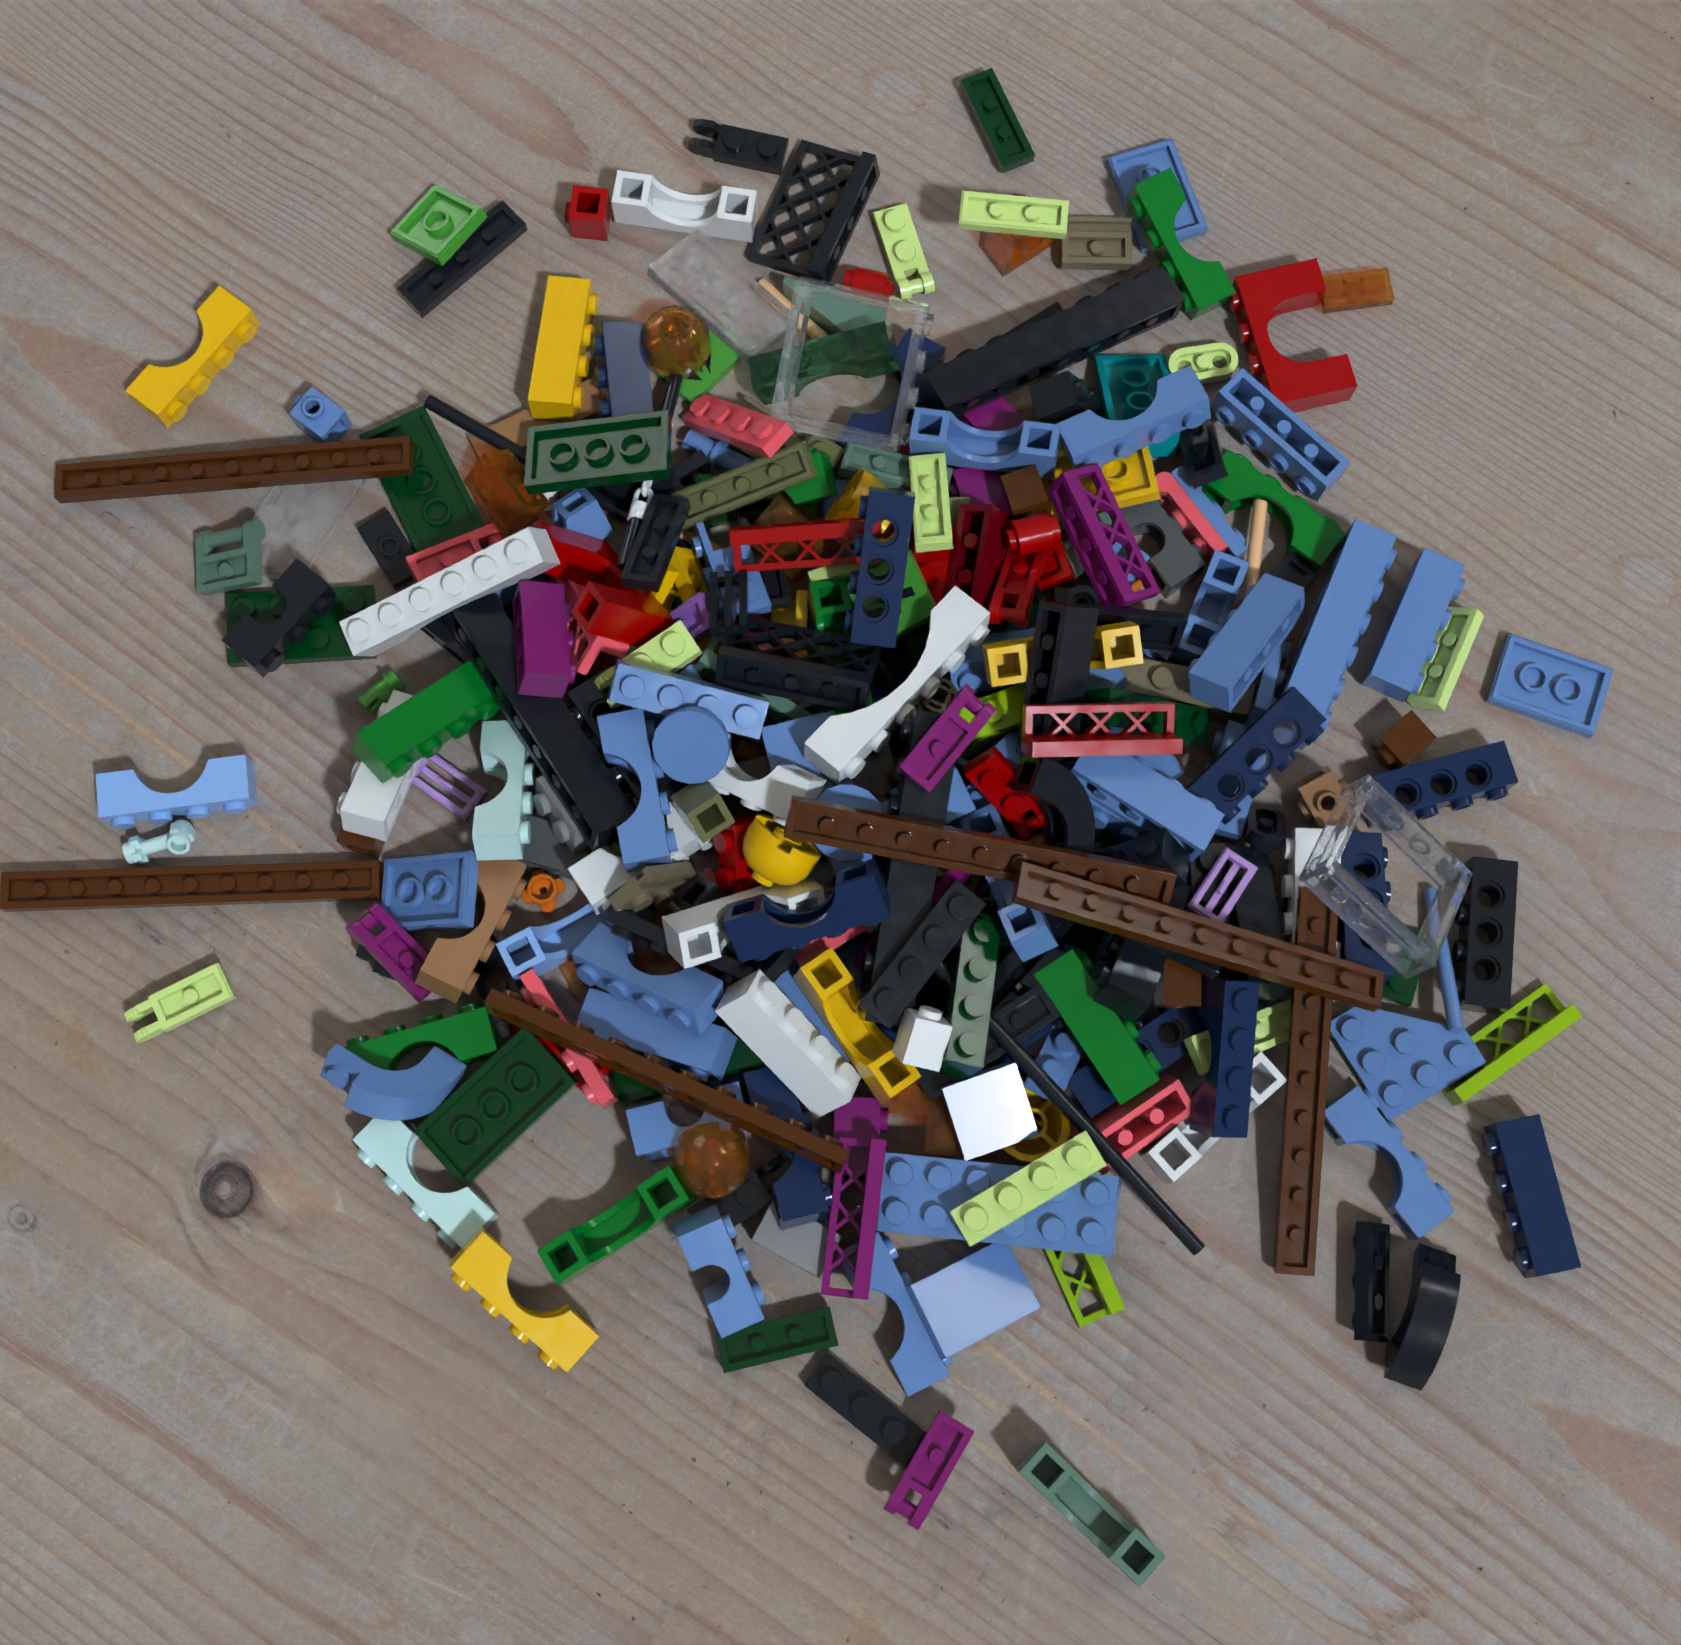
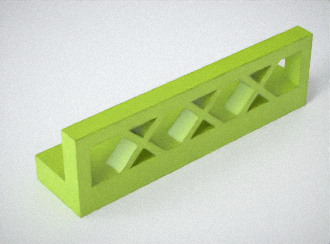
[1441,983,1583,1106]
[1044,1249,1126,1328]

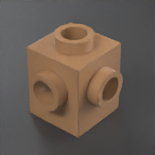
[1294,766,1354,828]

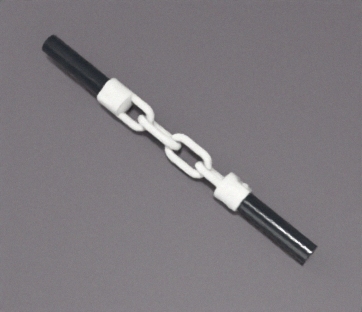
[617,372,683,571]

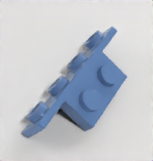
[690,522,772,650]

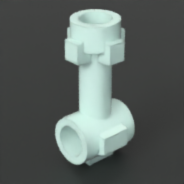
[122,820,196,864]

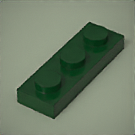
[960,68,1035,173]
[716,1307,839,1373]

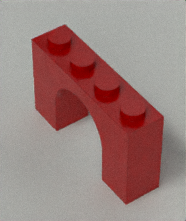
[1227,258,1358,413]
[534,521,674,647]

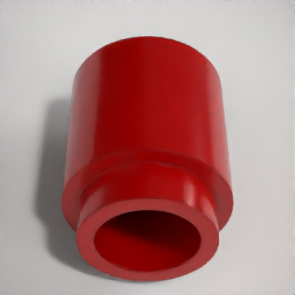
[841,267,895,303]
[1003,513,1061,557]

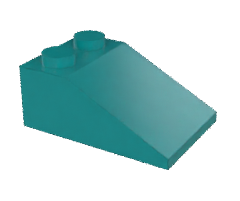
[1094,354,1181,458]

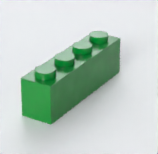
[353,660,500,784]
[1034,948,1163,1105]

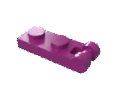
[897,683,996,793]
[345,902,431,1003]
[883,1410,974,1530]

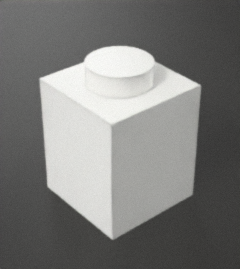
[892,1005,953,1072]

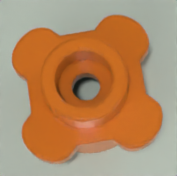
[522,869,566,913]

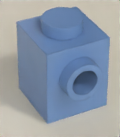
[289,387,352,443]

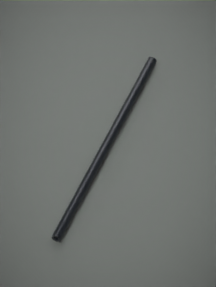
[424,395,705,568]
[934,961,1205,1255]

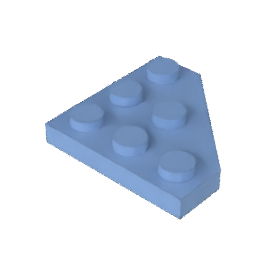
[1330,1006,1487,1121]

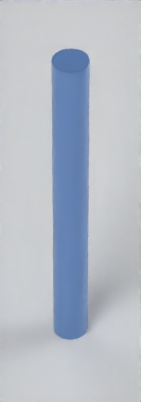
[1423,887,1464,1033]

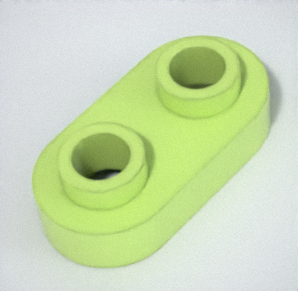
[1167,342,1238,384]

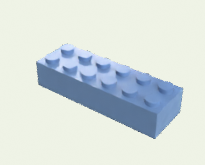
[1273,519,1397,750]
[877,1152,1121,1257]

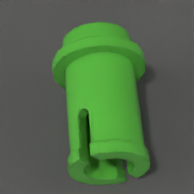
[357,670,406,715]

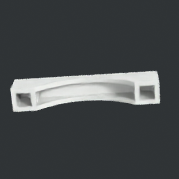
[339,527,561,656]
[804,586,990,785]

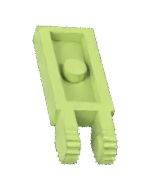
[594,620,703,709]
[124,963,236,1043]

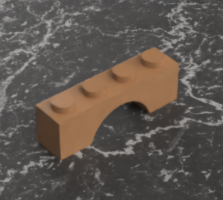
[415,860,528,1004]

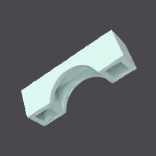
[472,720,535,861]
[353,1118,500,1249]

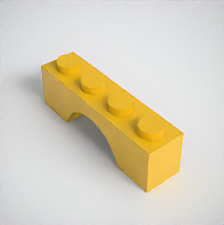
[125,285,260,429]
[982,621,1144,687]
[793,947,922,1105]
[449,1226,599,1372]

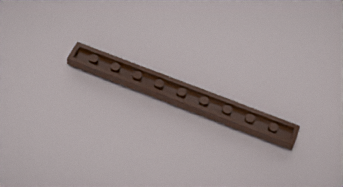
[54,436,414,504]
[783,795,1177,906]
[0,860,382,912]
[1011,861,1384,1012]
[1273,886,1340,1276]
[485,988,849,1174]

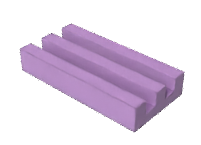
[411,754,488,822]
[1185,847,1258,922]

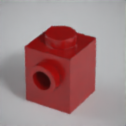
[564,185,612,241]

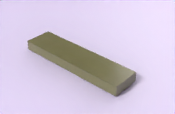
[671,441,819,529]

